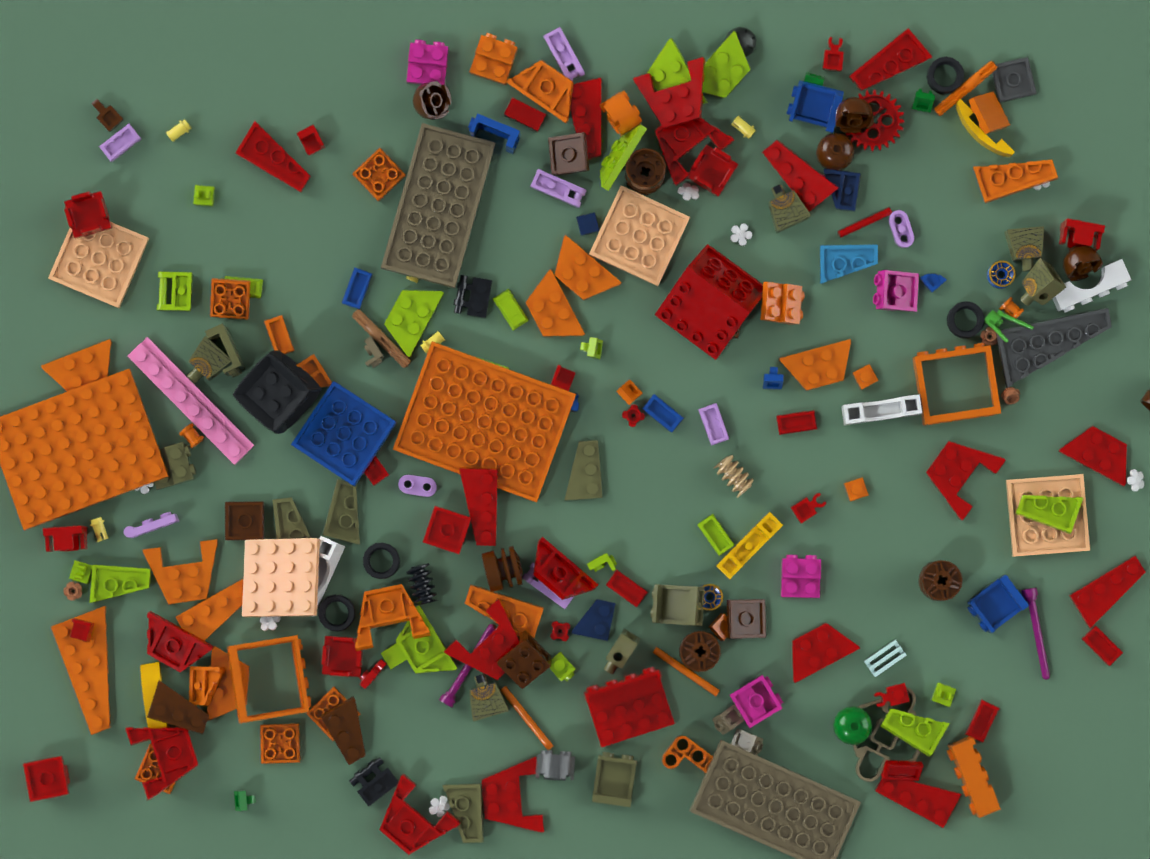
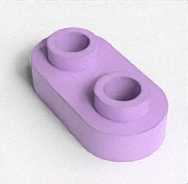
[889,210,914,248]
[398,475,437,497]

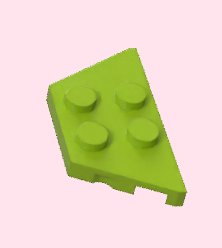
[702,31,751,98]
[647,38,707,104]
[600,124,647,191]
[384,290,444,358]
[395,605,458,673]

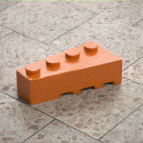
[946,736,1001,818]

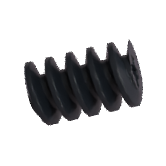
[407,563,438,605]

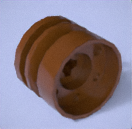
[625,148,666,195]
[481,546,523,592]
[918,560,962,601]
[679,631,721,672]

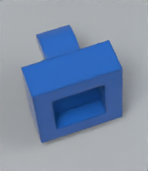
[763,367,784,389]

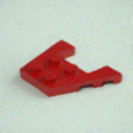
[633,57,705,129]
[654,118,734,186]
[925,441,1006,521]
[444,598,520,680]
[125,727,198,801]
[482,756,544,832]
[379,773,461,855]

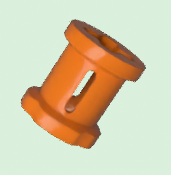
[999,297,1024,318]
[179,423,204,449]

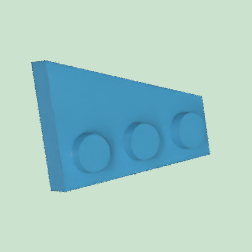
[820,244,878,284]

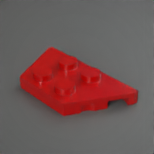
[1058,426,1127,487]
[533,537,599,600]
[147,611,214,673]
[792,623,860,683]

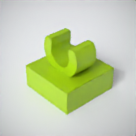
[193,185,215,207]
[580,337,603,359]
[69,560,93,584]
[931,682,956,707]

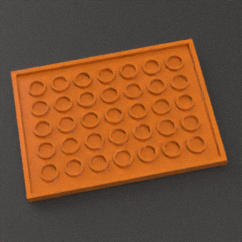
[393,341,576,502]
[0,369,169,530]

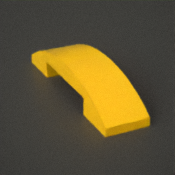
[955,99,1015,158]
[716,512,783,580]
[140,662,169,728]

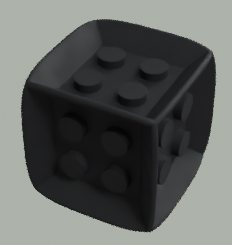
[233,350,322,434]

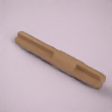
[352,309,411,368]

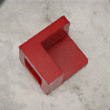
[297,124,325,156]
[550,365,575,391]
[70,618,95,642]

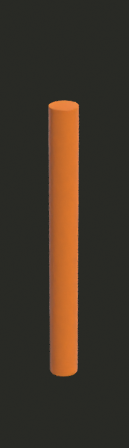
[652,647,720,696]
[500,686,554,750]

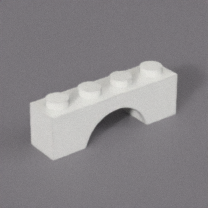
[1053,259,1131,313]
[841,394,922,426]
[312,536,345,617]

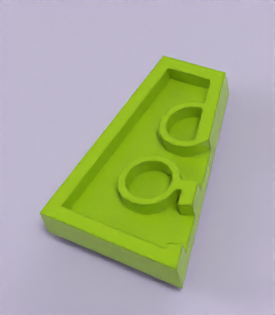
[1016,495,1083,534]
[89,565,151,603]
[880,709,950,757]

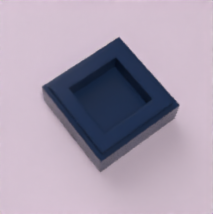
[576,212,599,236]

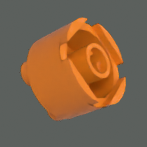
[600,90,642,136]

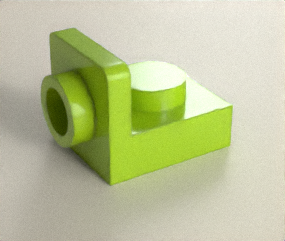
[587,553,617,572]
[549,652,575,682]

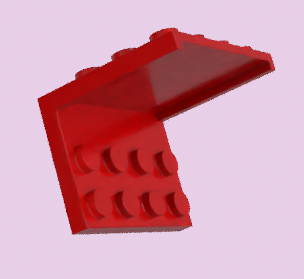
[655,244,763,360]
[584,666,675,748]

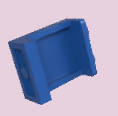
[787,80,844,133]
[468,113,521,154]
[967,575,1029,633]

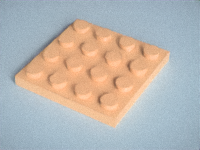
[589,185,690,287]
[48,222,149,308]
[1006,474,1090,557]
[242,538,320,617]

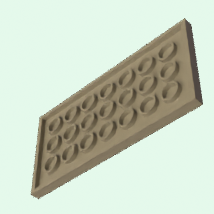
[381,123,496,289]
[689,740,861,859]

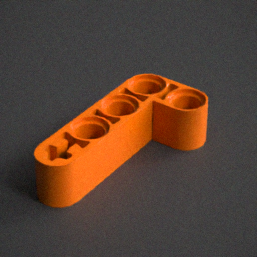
[662,736,713,773]

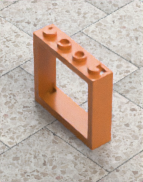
[913,343,1001,426]
[227,635,312,723]

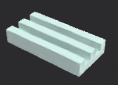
[864,639,907,677]

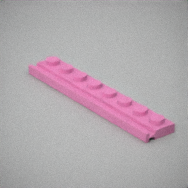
[128,337,255,465]

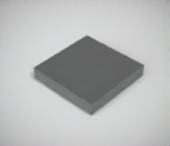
[992,57,1037,103]

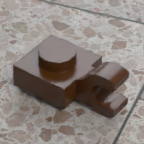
[91,99,124,132]

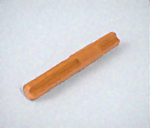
[934,61,997,116]

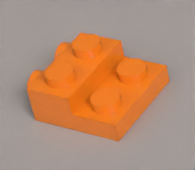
[469,33,518,85]
[760,282,805,325]

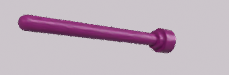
[1021,587,1050,680]
[439,624,495,708]

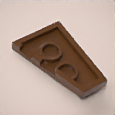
[147,680,209,734]
[320,696,366,765]

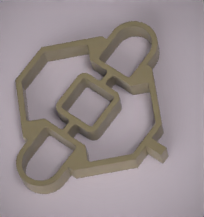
[852,687,920,782]

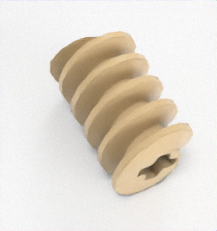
[713,455,754,498]

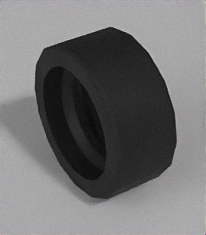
[926,57,964,95]
[947,302,984,338]
[363,543,400,579]
[318,595,356,631]

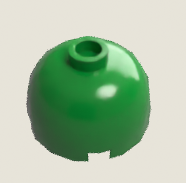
[833,706,872,745]

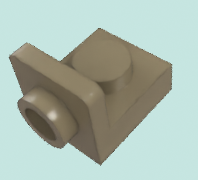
[364,336,384,368]
[712,704,745,735]
[731,728,763,755]

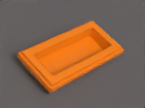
[264,315,294,354]

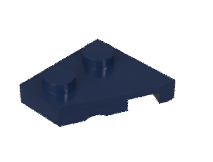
[824,169,861,212]
[572,599,616,641]

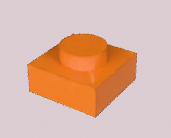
[852,364,879,390]
[616,380,643,405]
[844,477,869,502]
[709,613,728,641]

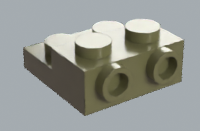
[155,442,196,490]

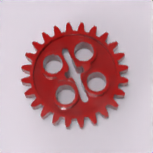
[846,89,905,152]

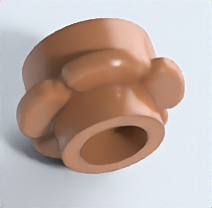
[980,327,998,346]
[1001,387,1020,404]
[63,582,82,601]

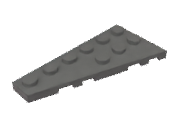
[996,308,1112,387]

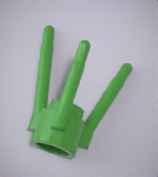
[984,310,1034,343]

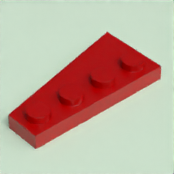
[849,28,932,91]
[235,121,311,193]
[762,140,839,212]
[459,468,498,546]
[1069,556,1145,628]
[875,778,961,828]

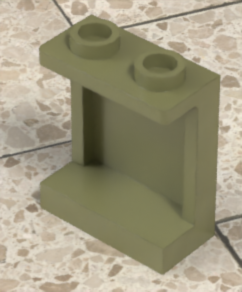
[205,323,246,378]
[651,584,705,626]
[592,752,637,807]

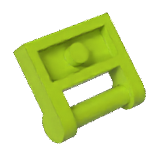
[157,272,193,311]

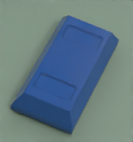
[342,267,372,310]
[642,394,683,433]

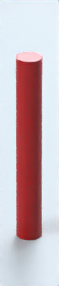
[837,207,892,238]

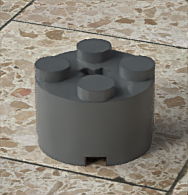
[535,750,575,781]

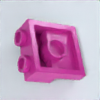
[406,40,449,85]
[873,270,919,312]
[781,555,821,598]
[730,675,783,728]

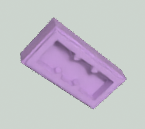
[99,124,141,162]
[698,403,729,446]

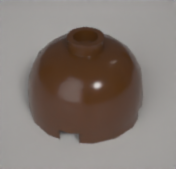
[413,81,452,120]
[835,97,874,133]
[816,133,854,171]
[1063,245,1103,281]

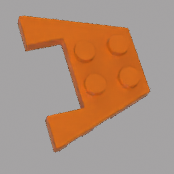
[143,539,218,604]
[355,584,430,651]

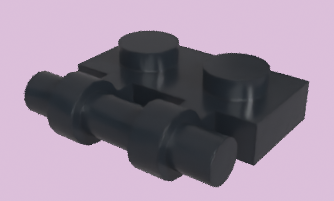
[453,275,492,319]
[349,757,399,807]

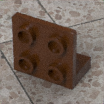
[497,630,551,689]

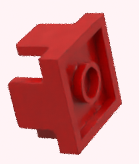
[688,144,739,197]
[64,191,112,239]
[1059,218,1105,251]
[423,506,472,554]
[43,525,88,552]
[322,636,363,677]
[23,756,70,802]

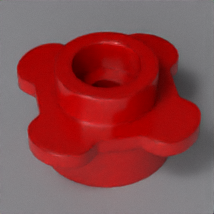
[622,404,645,427]
[550,621,570,641]

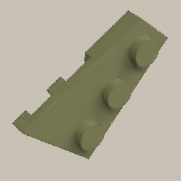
[564,440,603,501]
[322,479,360,545]
[273,497,311,539]
[442,784,484,843]

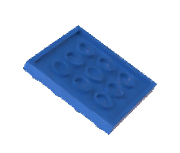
[291,381,397,487]

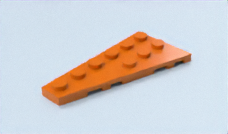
[51,606,111,735]

